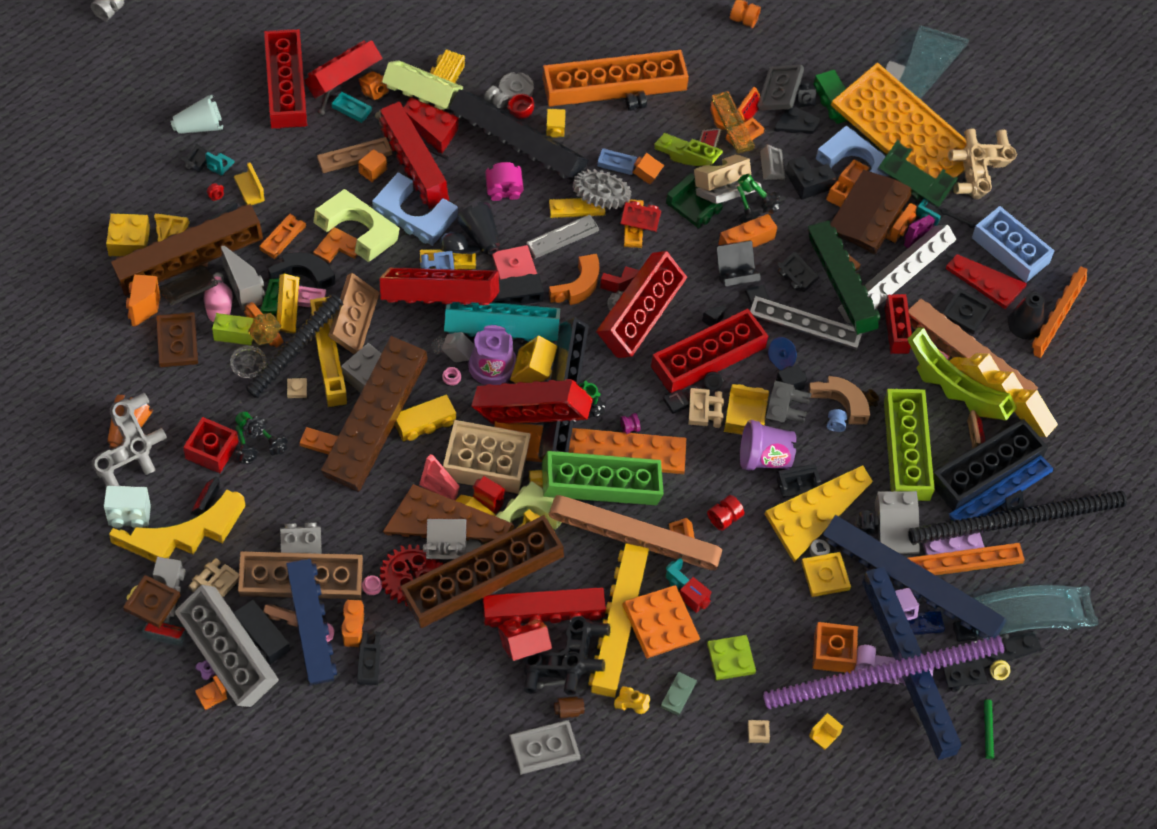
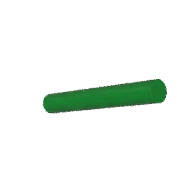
[984,700,994,759]

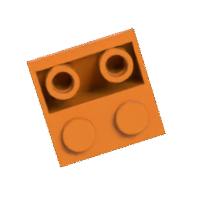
[126,274,160,326]

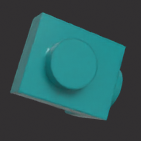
[666,558,689,590]

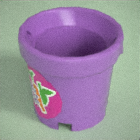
[468,325,516,385]
[740,420,796,470]

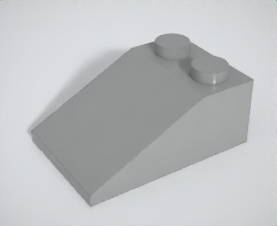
[221,246,265,310]
[875,491,920,554]

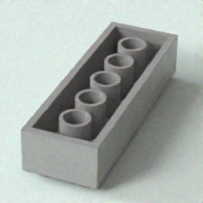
[174,585,279,707]

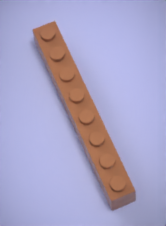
[909,299,1038,390]

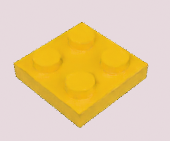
[801,552,851,597]

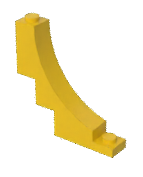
[109,490,245,563]

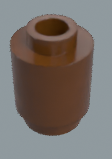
[554,696,584,718]

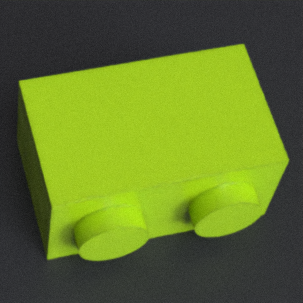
[212,313,255,345]

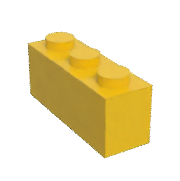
[394,395,456,441]

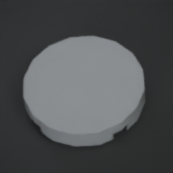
[499,72,534,101]

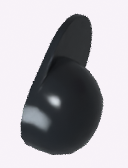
[440,232,480,254]

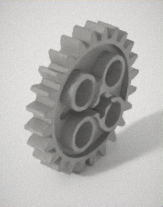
[572,169,631,209]

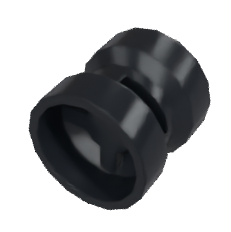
[625,91,647,111]

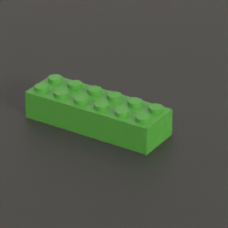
[542,451,663,505]

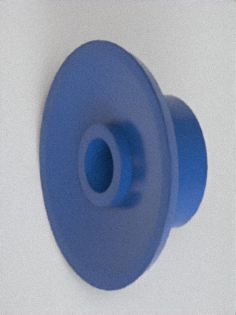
[768,337,797,370]

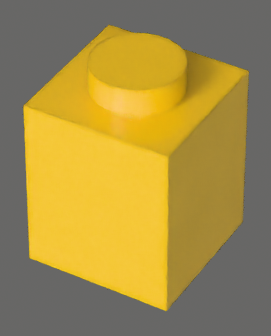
[546,109,565,138]

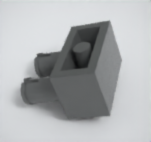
[766,380,811,424]

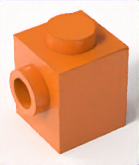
[358,149,387,182]
[632,153,664,184]

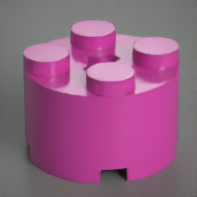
[485,162,523,201]

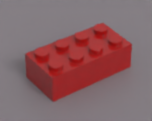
[304,40,383,98]

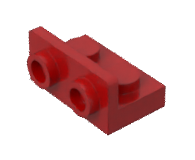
[621,201,661,232]

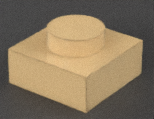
[287,378,307,398]
[748,720,770,743]

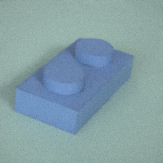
[597,148,637,175]

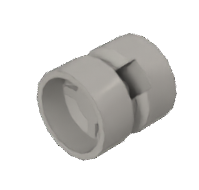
[91,0,124,21]

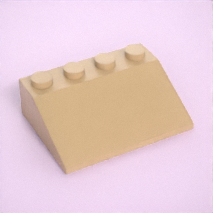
[443,420,531,494]

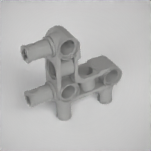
[92,393,167,486]

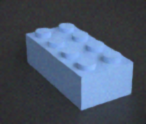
[972,206,1054,283]

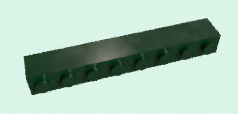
[808,220,880,335]

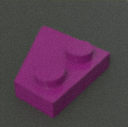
[904,215,935,248]

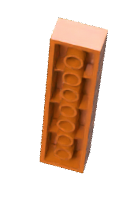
[543,50,689,106]

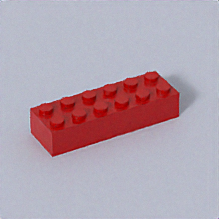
[264,29,307,128]
[379,101,449,209]
[596,251,687,358]
[380,268,499,305]
[651,309,768,393]
[471,379,593,424]

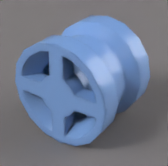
[827,409,847,432]

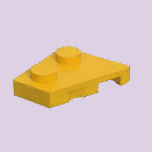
[154,213,190,242]

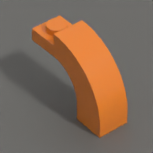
[549,254,599,305]

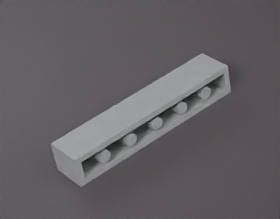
[750,296,862,350]

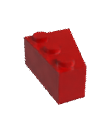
[404,97,458,153]

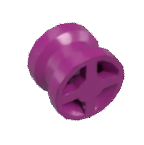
[620,413,641,434]

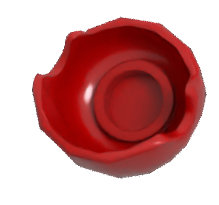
[508,94,534,119]

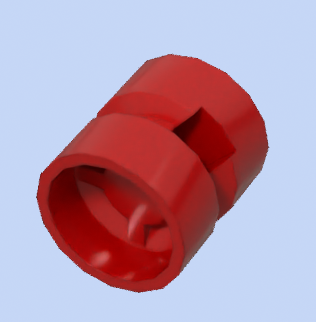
[707,495,744,531]

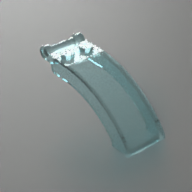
[974,585,1099,637]

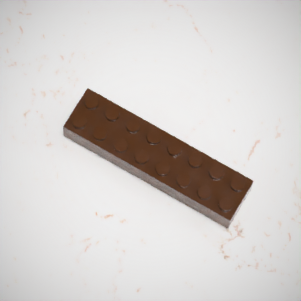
[111,204,263,296]
[321,336,428,492]
[401,515,564,628]

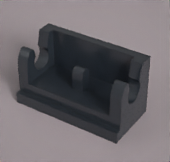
[777,464,821,498]

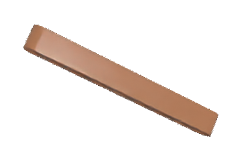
[549,495,722,570]

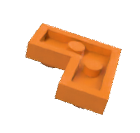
[313,227,358,263]

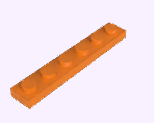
[1032,266,1087,358]
[908,543,1025,575]

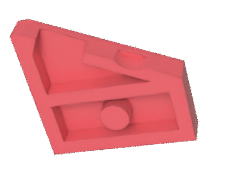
[419,454,460,500]

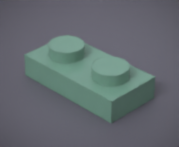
[661,672,697,716]

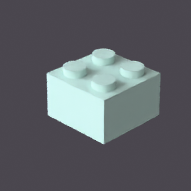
[104,486,151,528]

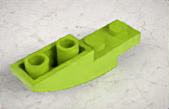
[654,133,723,166]

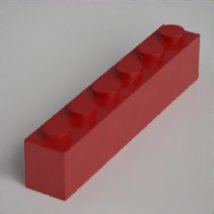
[483,588,606,627]

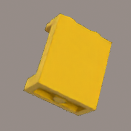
[724,384,769,435]

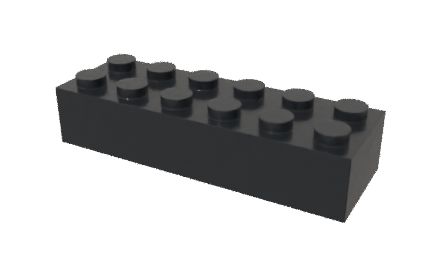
[933,419,1048,511]

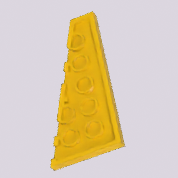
[764,465,873,562]

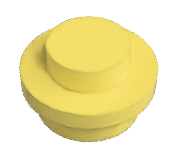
[990,660,1010,680]

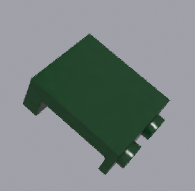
[666,173,723,228]

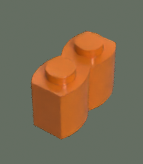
[342,600,364,647]

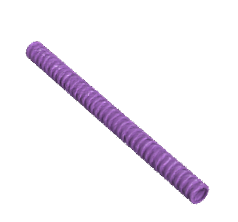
[763,635,1004,709]

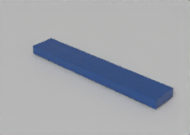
[949,455,1053,522]

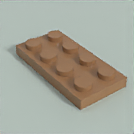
[328,273,379,354]

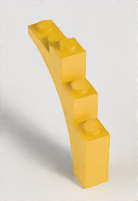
[949,353,1058,437]

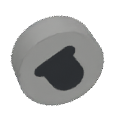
[809,539,830,557]

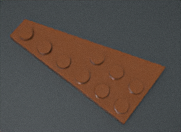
[383,484,514,542]

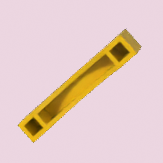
[310,297,347,407]

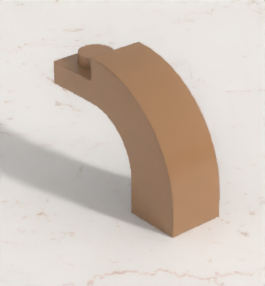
[808,376,870,424]

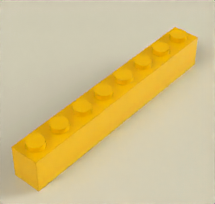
[588,543,649,698]

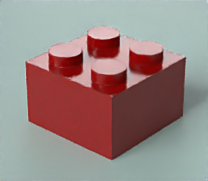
[183,417,239,474]

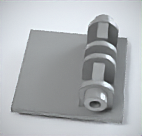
[423,519,466,559]

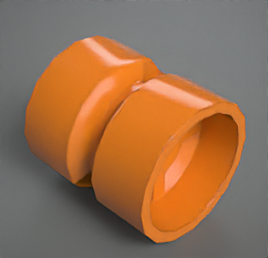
[730,0,761,28]

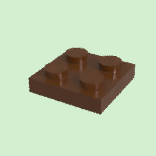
[123,575,181,628]

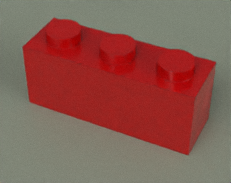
[884,294,912,354]

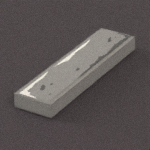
[526,215,599,259]

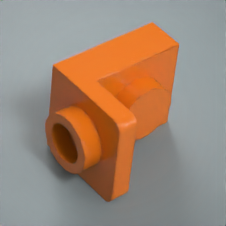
[195,675,227,710]

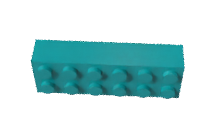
[444,302,560,343]

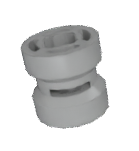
[484,86,509,109]

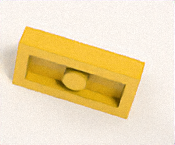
[234,162,265,205]

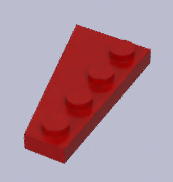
[946,254,1027,309]

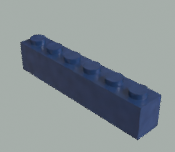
[287,559,337,686]

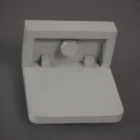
[280,522,322,554]

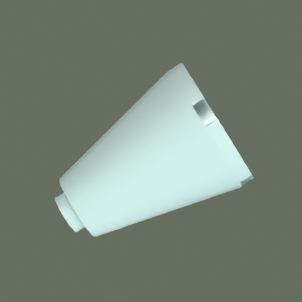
[171,95,223,134]

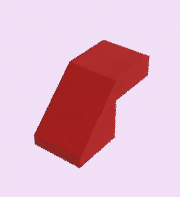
[600,266,639,293]

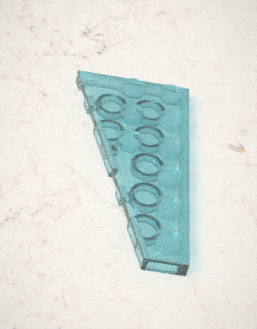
[901,26,969,99]

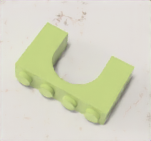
[313,189,400,262]
[483,481,562,544]

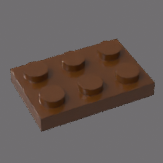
[156,312,198,367]

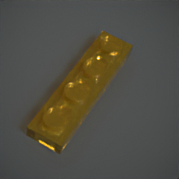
[711,91,755,154]

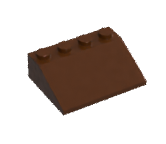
[831,170,911,255]

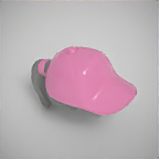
[204,272,233,322]

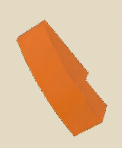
[826,160,870,207]

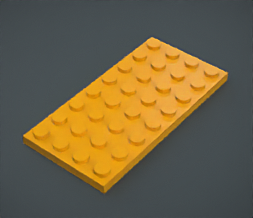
[831,62,966,180]

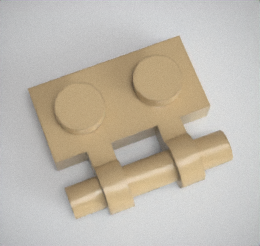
[688,388,724,428]
[188,558,239,598]

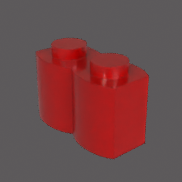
[473,476,505,515]

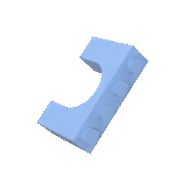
[816,126,888,177]
[372,172,458,246]

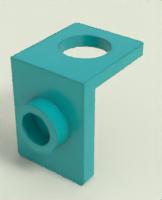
[205,152,235,176]
[916,199,941,226]

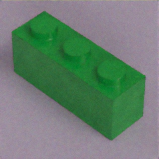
[813,70,848,124]

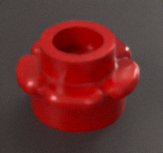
[207,183,224,201]

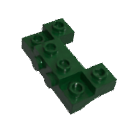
[877,139,958,208]

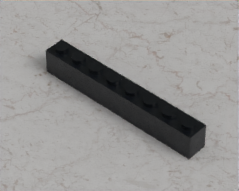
[538,317,589,460]

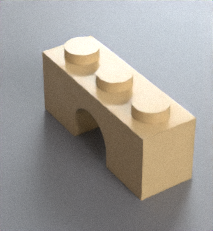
[694,155,751,191]

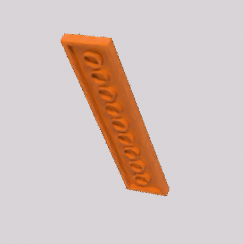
[494,421,686,474]

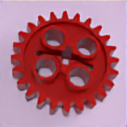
[380,544,443,606]

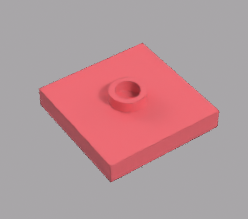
[492,245,537,279]

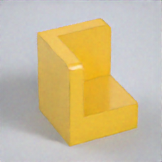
[809,713,843,749]

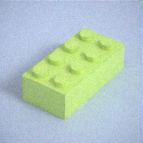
[382,61,463,110]

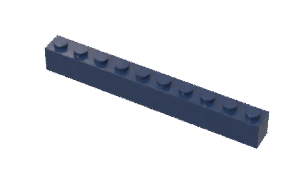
[823,515,1007,640]
[862,567,962,760]

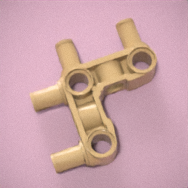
[948,129,1017,199]

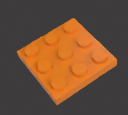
[622,585,700,659]

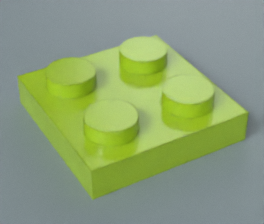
[707,635,756,680]

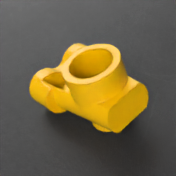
[614,686,650,714]

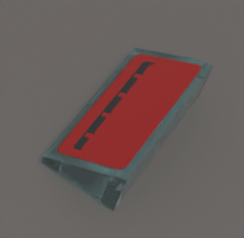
[142,622,187,647]

